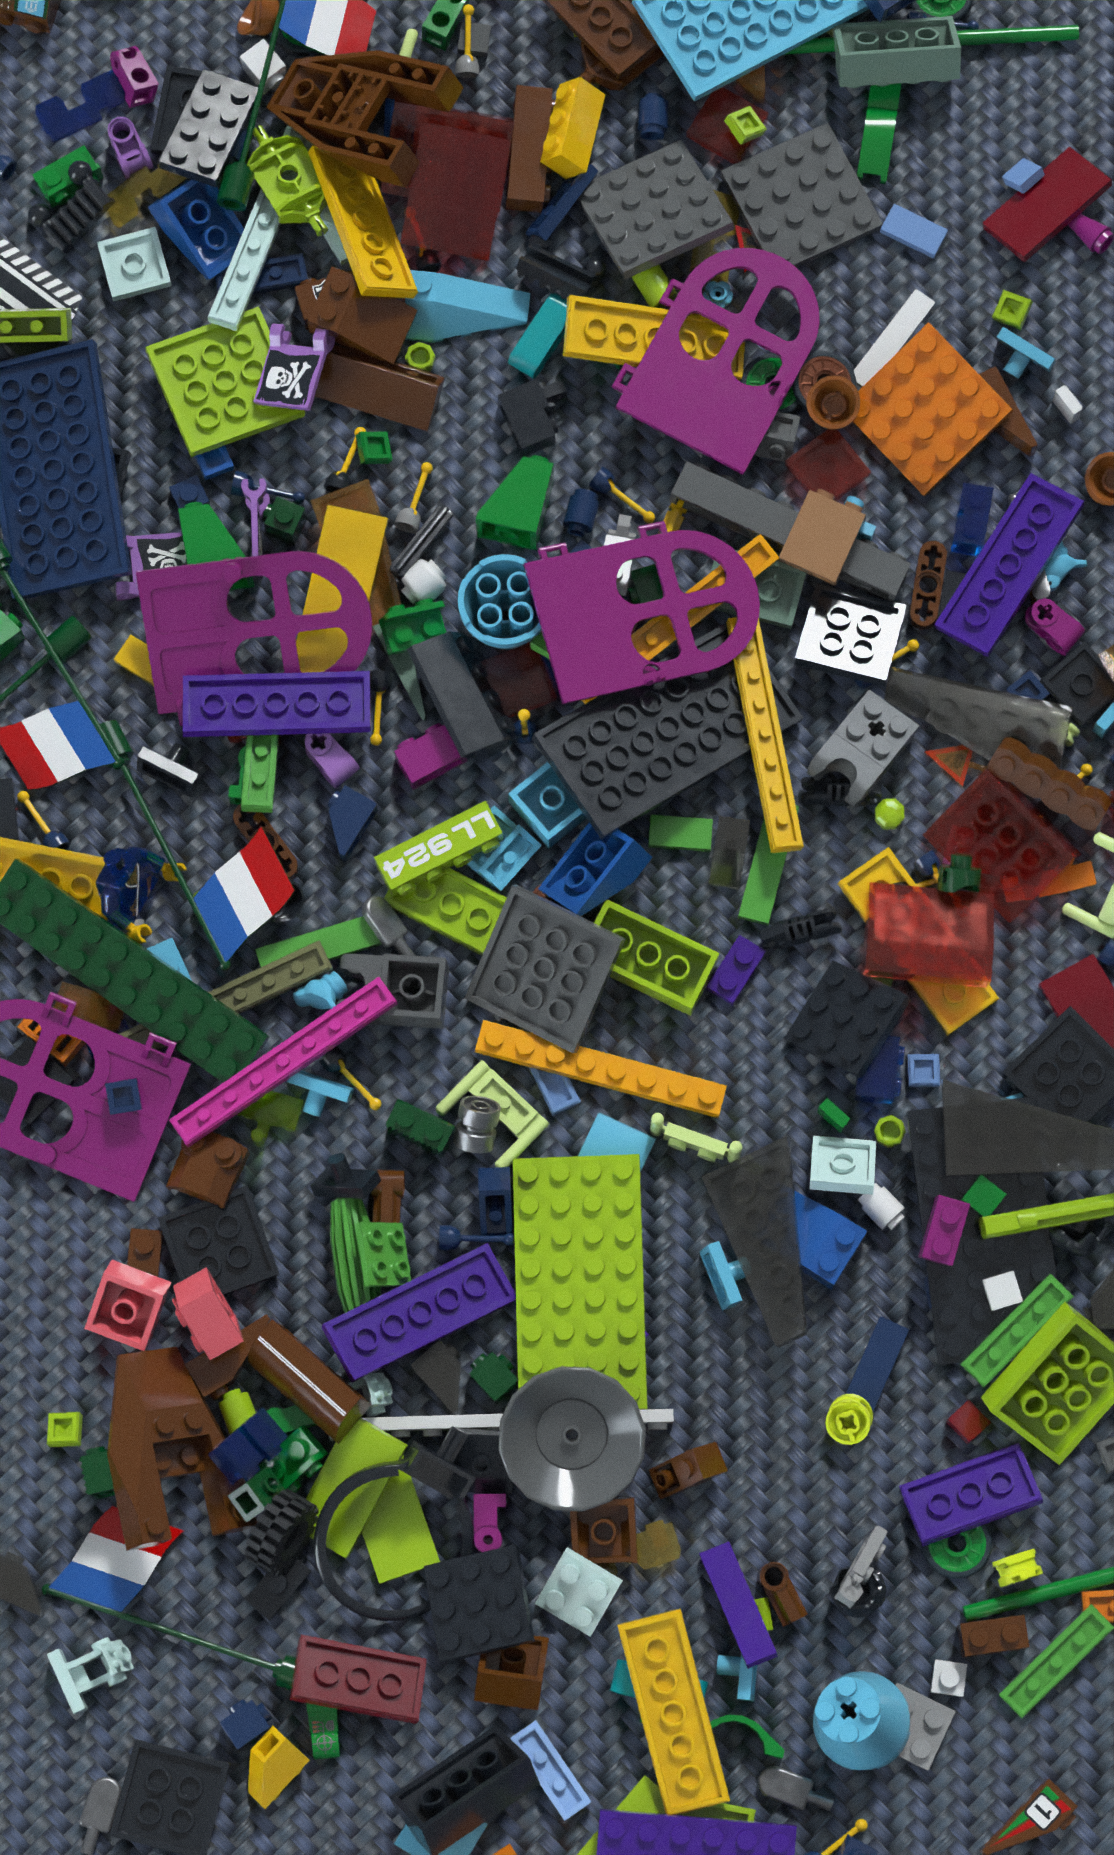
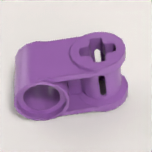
[108,117,154,179]
[305,733,360,789]

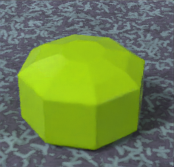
[405,342,436,372]
[875,798,905,830]
[874,1115,906,1148]

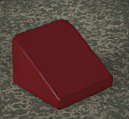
[946,1400,991,1445]

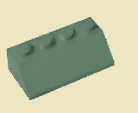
[833,16,961,88]

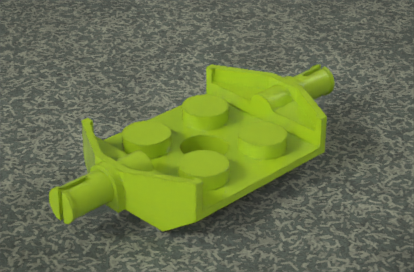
[247,125,329,236]

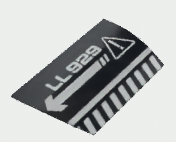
[0,236,82,356]

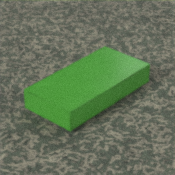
[648,815,713,852]

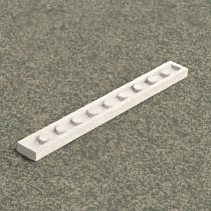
[362,1409,674,1438]

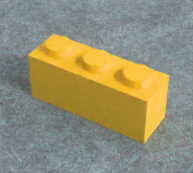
[540,77,605,179]

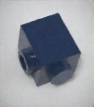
[219,1699,273,1751]

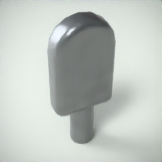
[362,896,415,956]
[758,1766,834,1811]
[79,1777,122,1855]

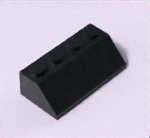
[407,631,518,758]
[389,1725,540,1855]

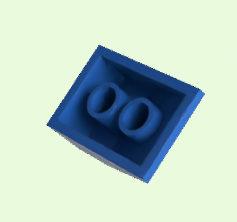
[148,179,244,280]
[538,822,652,916]
[751,1185,867,1290]

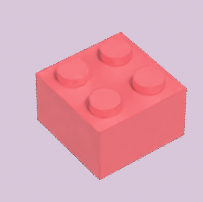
[84,1260,172,1351]
[172,1267,244,1360]

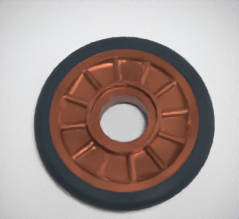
[792,351,857,410]

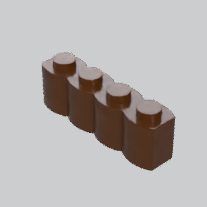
[987,737,1112,831]

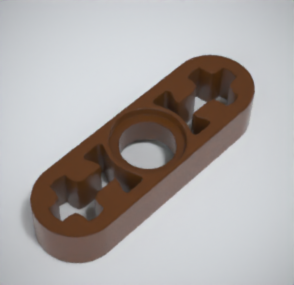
[909,541,947,630]
[233,804,298,880]

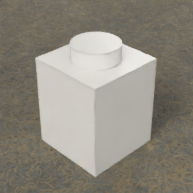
[240,39,287,94]

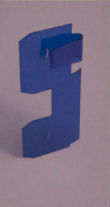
[36,69,126,143]

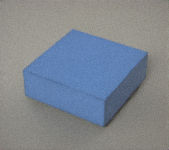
[1002,158,1045,194]
[907,1054,940,1087]

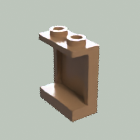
[779,488,866,586]

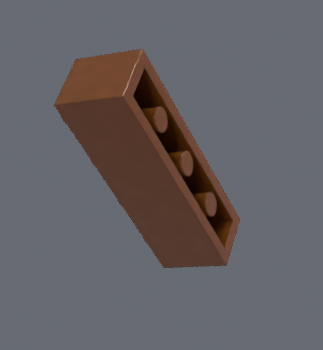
[505,85,556,213]

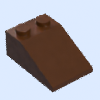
[308,267,417,366]

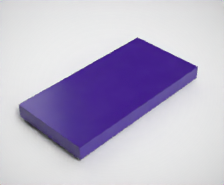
[899,1443,1043,1547]

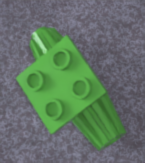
[330,1197,411,1313]

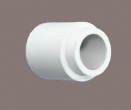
[858,1183,905,1230]

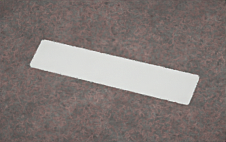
[854,289,935,386]

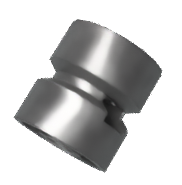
[453,1096,501,1154]

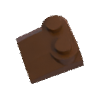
[166,1132,250,1209]
[570,1496,638,1563]

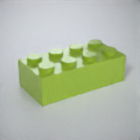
[594,899,719,1016]

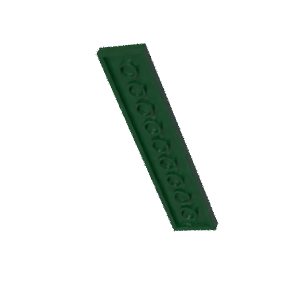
[0,859,270,1083]

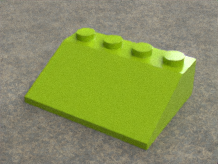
[981,1302,1114,1465]

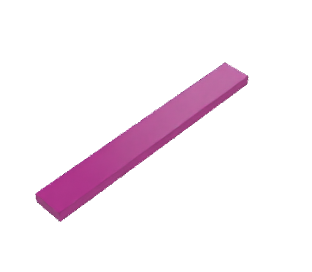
[169,977,398,1147]

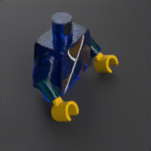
[96,847,187,944]

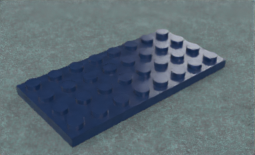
[0,339,132,601]

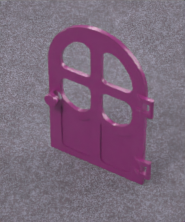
[612,248,819,474]
[524,521,760,705]
[136,551,373,726]
[0,992,191,1202]

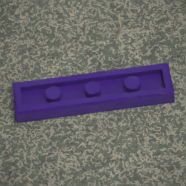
[699,1542,778,1669]

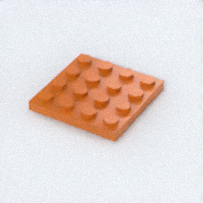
[853,322,1014,496]

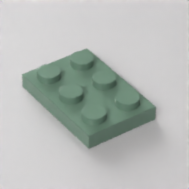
[711,550,806,629]

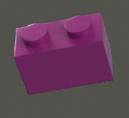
[394,723,467,790]
[918,1195,970,1266]

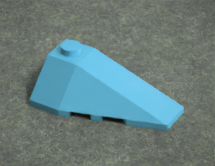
[405,270,530,343]

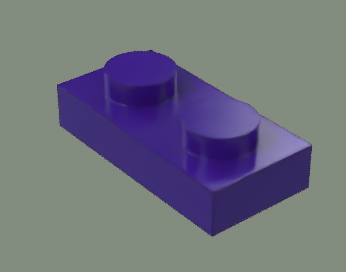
[706,935,766,1005]

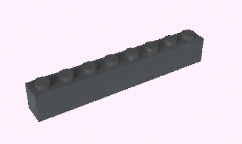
[670,461,911,602]

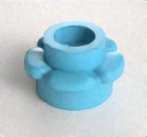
[703,281,733,308]

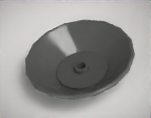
[498,1366,646,1512]

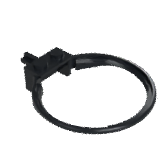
[313,1426,476,1621]

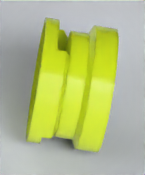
[825,1394,873,1445]
[992,1549,1043,1588]

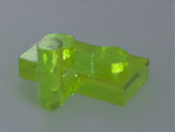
[236,1091,304,1147]

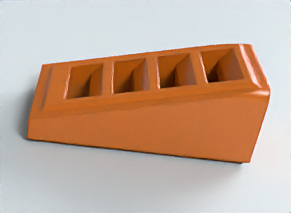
[17,1019,86,1067]

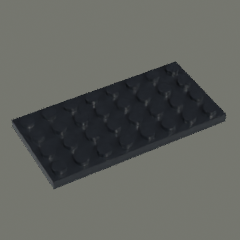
[532,623,803,840]
[906,1096,1057,1365]

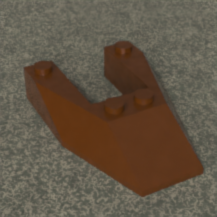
[266,50,464,188]
[107,1346,258,1551]

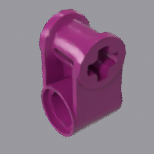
[1024,598,1085,655]

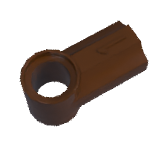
[371,1170,405,1223]
[757,1562,808,1627]

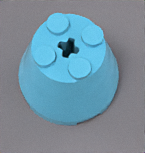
[458,554,542,650]
[813,1671,910,1770]

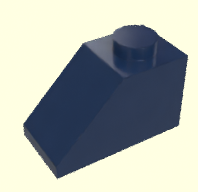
[327,785,378,863]
[478,1167,513,1236]

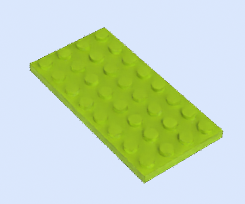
[513,1154,648,1410]

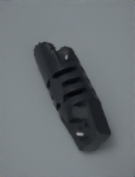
[801,777,882,807]
[759,907,842,950]

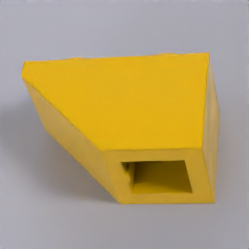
[248,1725,310,1809]

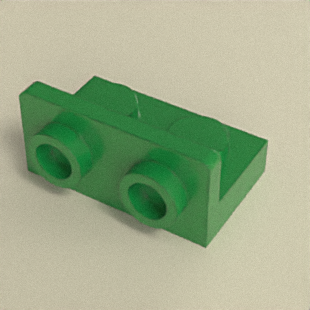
[32,145,103,208]
[378,598,446,655]
[257,1425,329,1493]

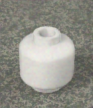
[401,559,447,604]

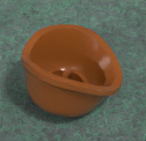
[237,0,280,36]
[806,375,860,429]
[1085,452,1114,506]

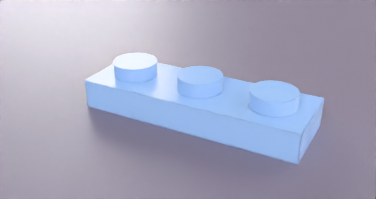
[510,1720,591,1821]

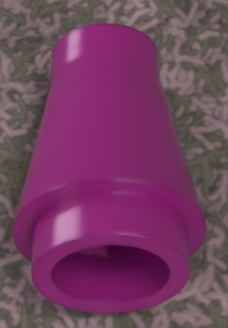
[1069,213,1114,254]

